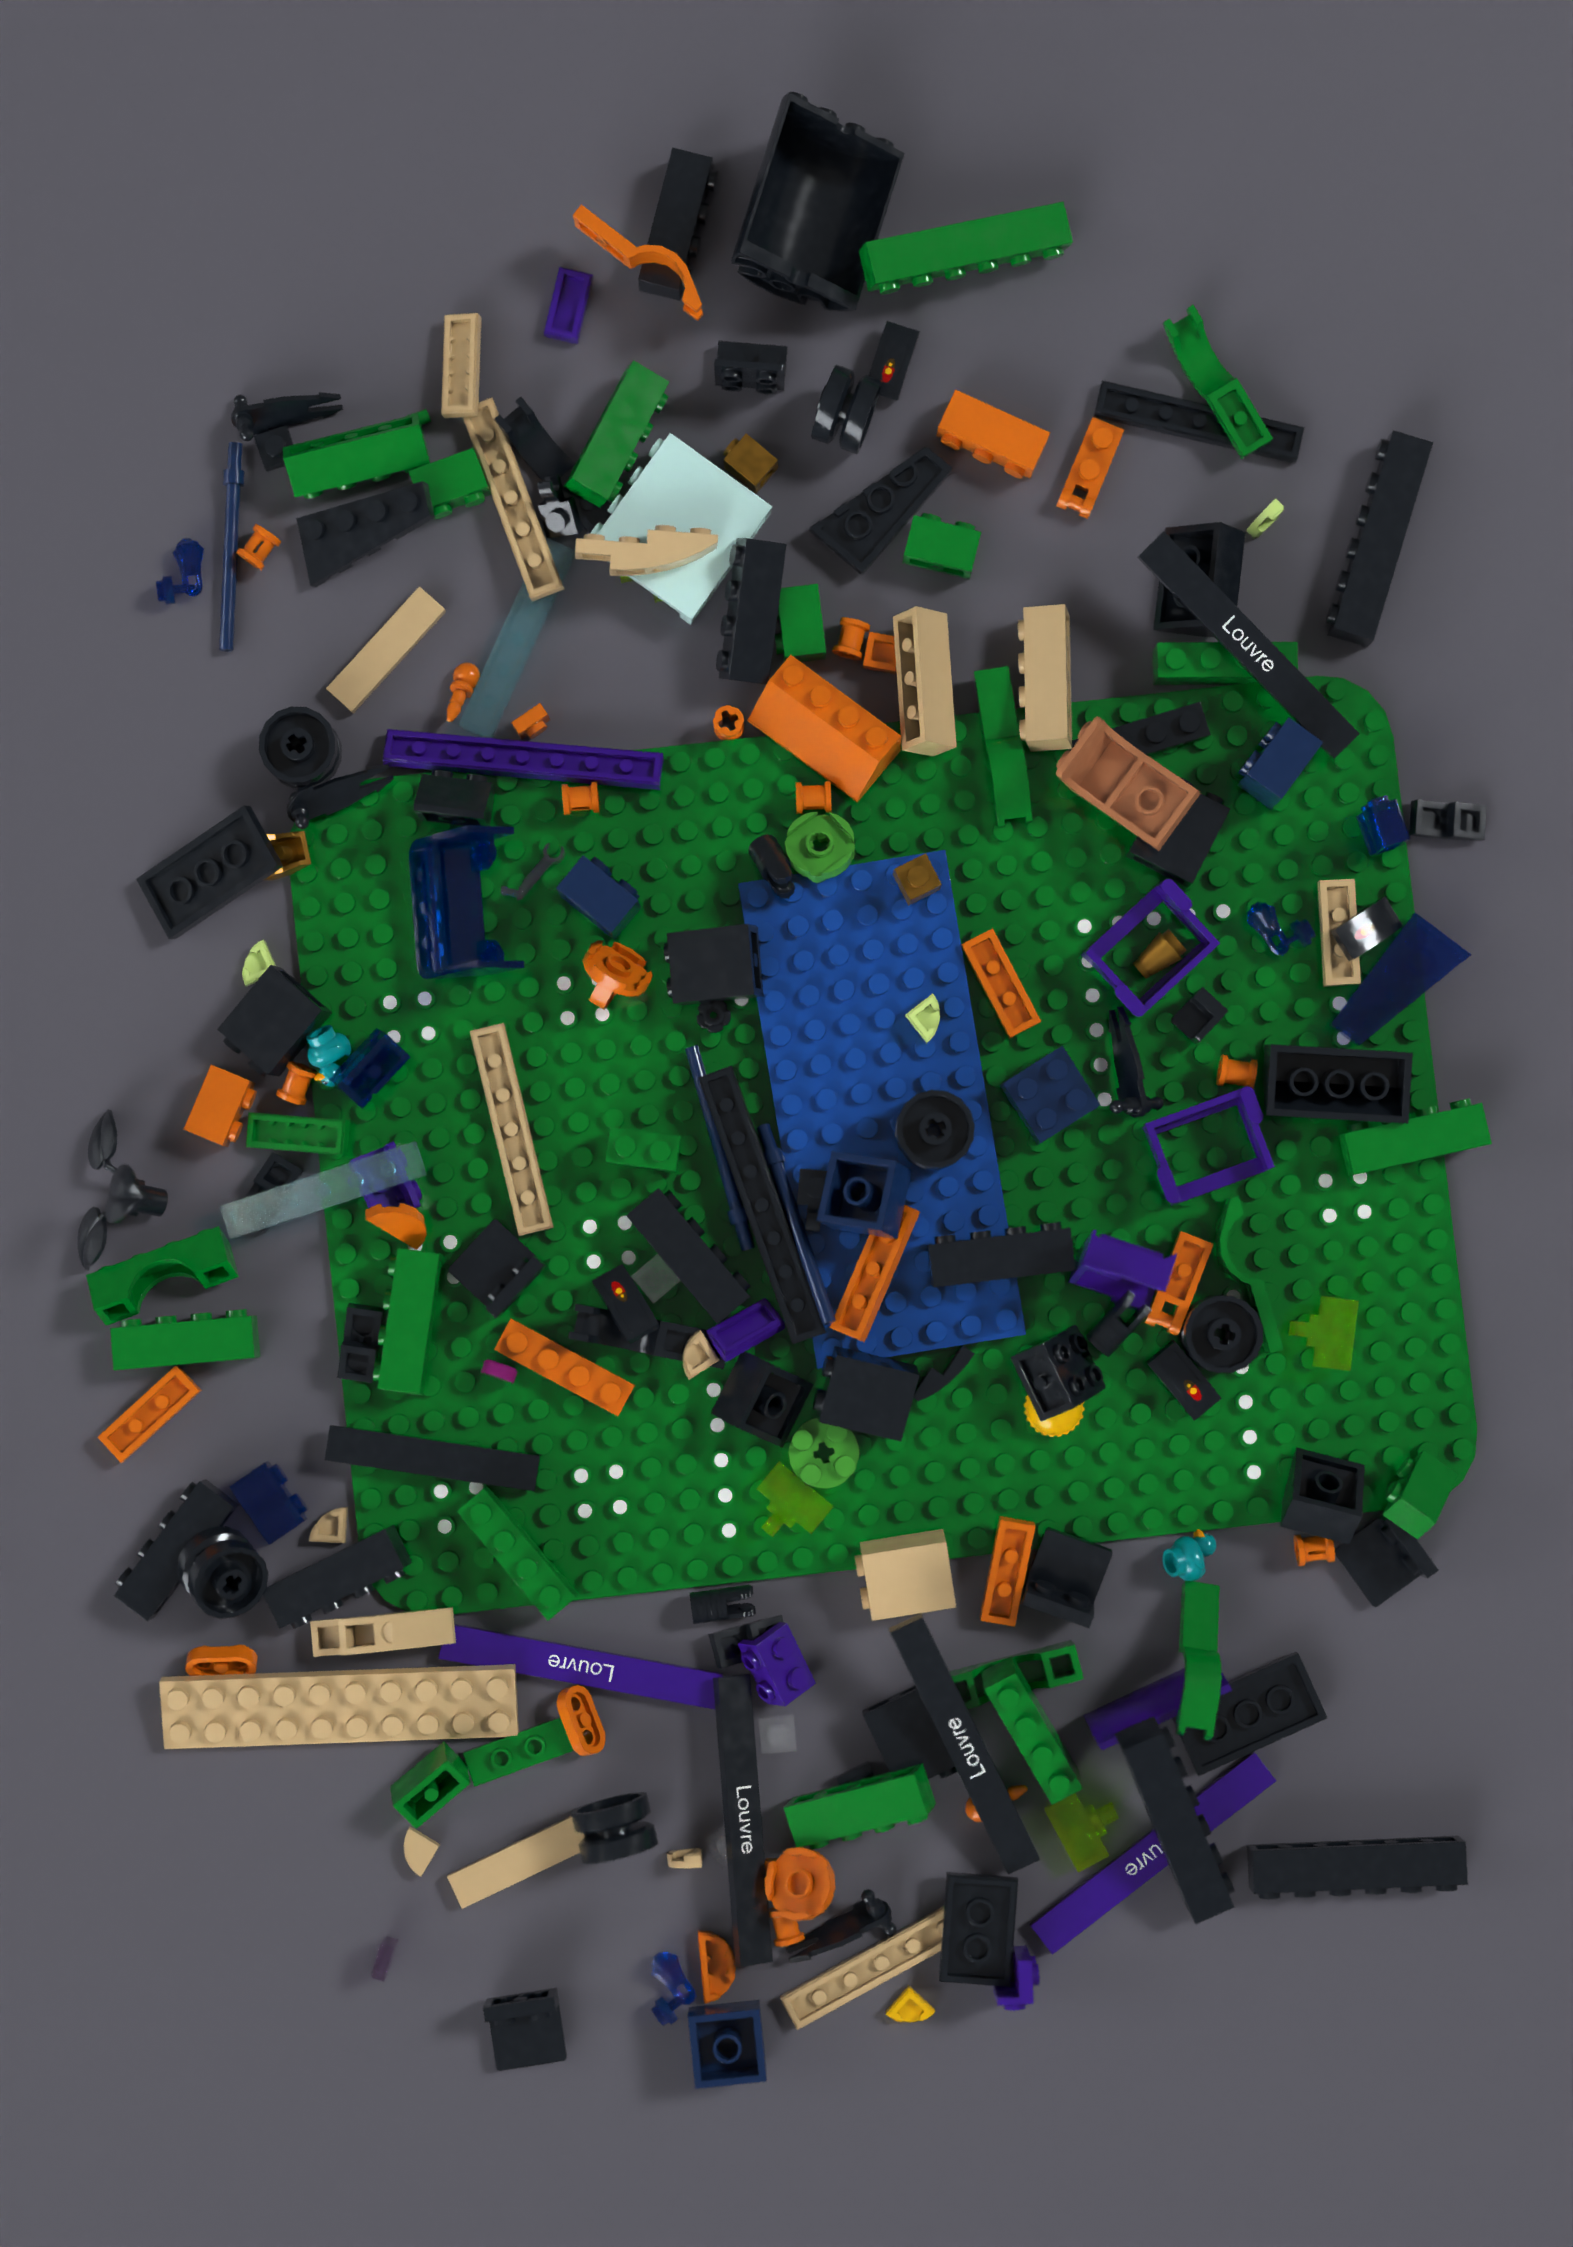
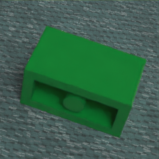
[408,447,491,519]
[902,513,981,579]
[775,584,826,662]
[605,1127,682,1173]
[1382,1450,1458,1540]
[390,1741,470,1829]

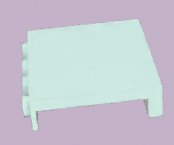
[590,433,773,625]

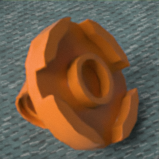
[583,940,653,1010]
[765,1847,836,1921]

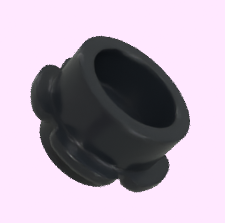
[696,1001,731,1033]

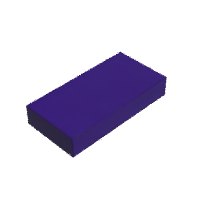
[544,267,594,344]
[706,1297,785,1362]

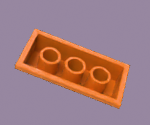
[748,655,901,802]

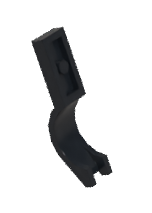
[494,397,611,534]
[568,1303,725,1369]

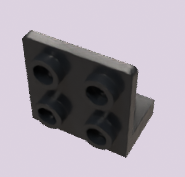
[714,341,787,395]
[448,1220,547,1318]
[1010,1325,1106,1422]
[1335,1514,1439,1607]
[1022,1527,1113,1628]
[483,1988,567,2071]

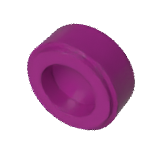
[481,1359,518,1383]

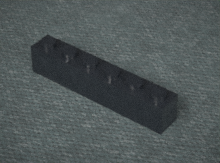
[1326,430,1433,647]
[1115,1716,1235,1925]
[1247,1836,1468,1899]

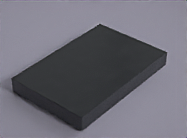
[939,1872,1018,1987]

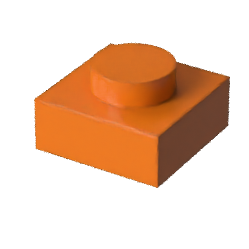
[863,632,897,674]
[511,703,550,739]

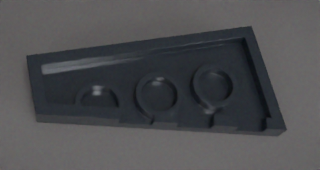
[809,446,953,575]
[296,481,435,587]

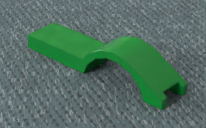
[1163,304,1273,459]
[973,666,1033,827]
[1215,1196,1284,1353]
[1176,1581,1222,1740]

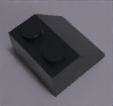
[413,770,495,829]
[711,1351,814,1448]
[1280,1447,1365,1544]

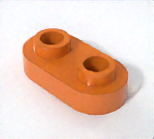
[185,1645,258,1676]
[557,1685,606,1756]

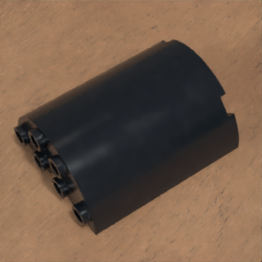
[731,92,905,311]

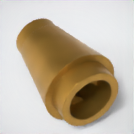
[1133,929,1187,979]

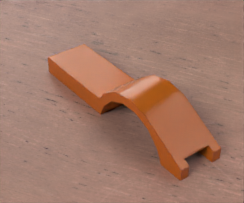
[573,204,703,321]

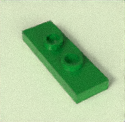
[246,1112,350,1156]
[463,1717,574,1787]

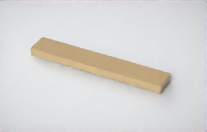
[463,397,564,602]
[470,1023,554,1236]
[780,1906,944,2030]

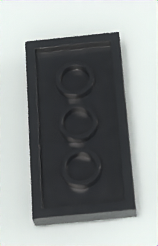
[136,805,283,939]
[1172,1652,1327,1776]

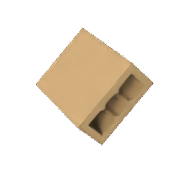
[855,1529,956,1621]

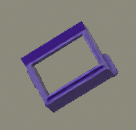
[1081,879,1220,1017]
[1142,1086,1275,1206]
[1068,1230,1177,1311]

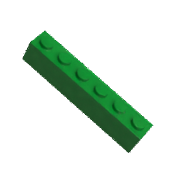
[859,201,1073,294]

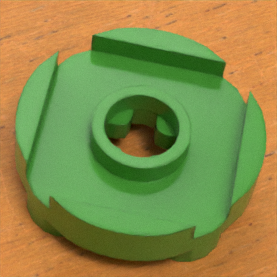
[785,812,855,883]
[789,1418,859,1488]

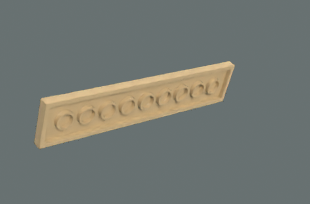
[159,1664,519,1749]

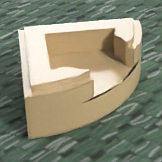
[683,1330,719,1379]
[309,1507,348,1543]
[404,1826,440,1877]
[667,1847,703,1869]

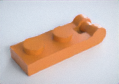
[1056,417,1124,519]
[1144,1231,1214,1336]

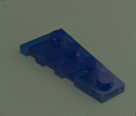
[1329,912,1472,1046]

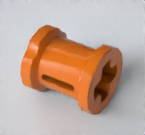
[236,524,281,571]
[832,617,870,660]
[713,705,744,740]
[795,781,832,814]
[562,782,600,815]
[1216,1054,1258,1089]
[276,1061,318,1105]
[1293,1534,1335,1567]
[769,1907,805,1947]

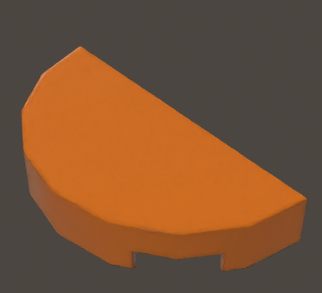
[365,1203,427,1250]
[698,1930,736,2004]

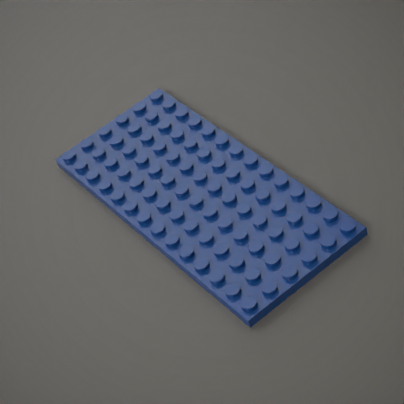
[738,850,1026,1369]

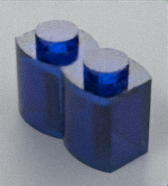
[1356,795,1411,857]
[230,1461,308,1545]

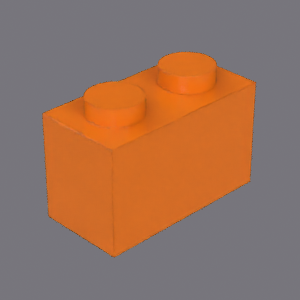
[184,1065,257,1147]

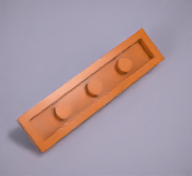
[829,1205,920,1343]
[494,1318,635,1416]

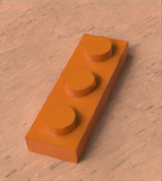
[961,928,1041,1039]
[98,1365,202,1463]
[979,1516,1036,1627]

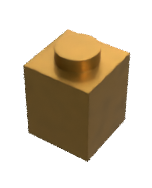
[723,434,778,494]
[893,853,942,906]

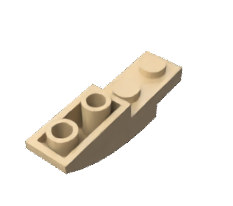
[575,525,718,576]
[310,1607,456,1657]

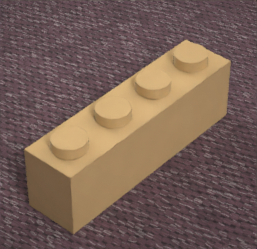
[1018,604,1072,752]
[893,606,957,757]

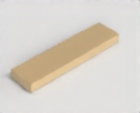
[326,586,446,714]
[447,1816,586,1909]

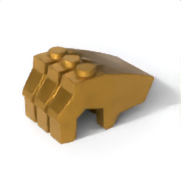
[264,831,311,880]

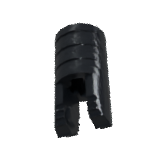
[748,835,795,899]
[1086,1290,1152,1357]
[689,1585,756,1624]

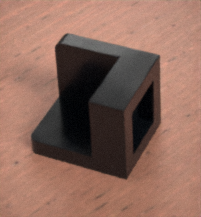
[1171,987,1228,1044]

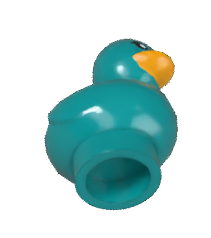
[306,1025,351,1087]
[1162,1529,1217,1581]

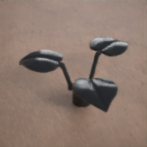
[77,1110,168,1270]

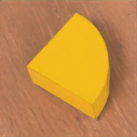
[885,1985,936,2022]

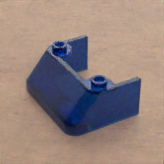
[409,825,524,979]

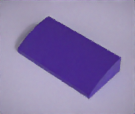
[1083,1668,1232,1751]

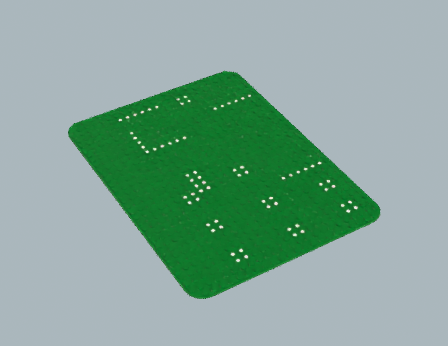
[290,676,1477,1614]

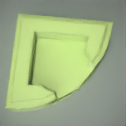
[1246,498,1284,539]
[242,940,276,987]
[905,993,940,1044]

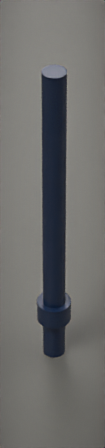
[219,442,245,651]
[685,1045,755,1251]
[756,1123,836,1326]

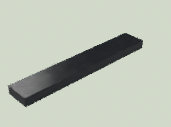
[1093,380,1305,464]
[325,1425,541,1491]

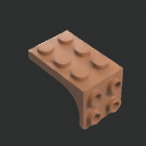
[1056,717,1201,851]

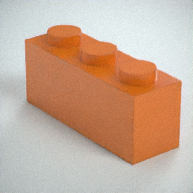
[936,389,1050,479]

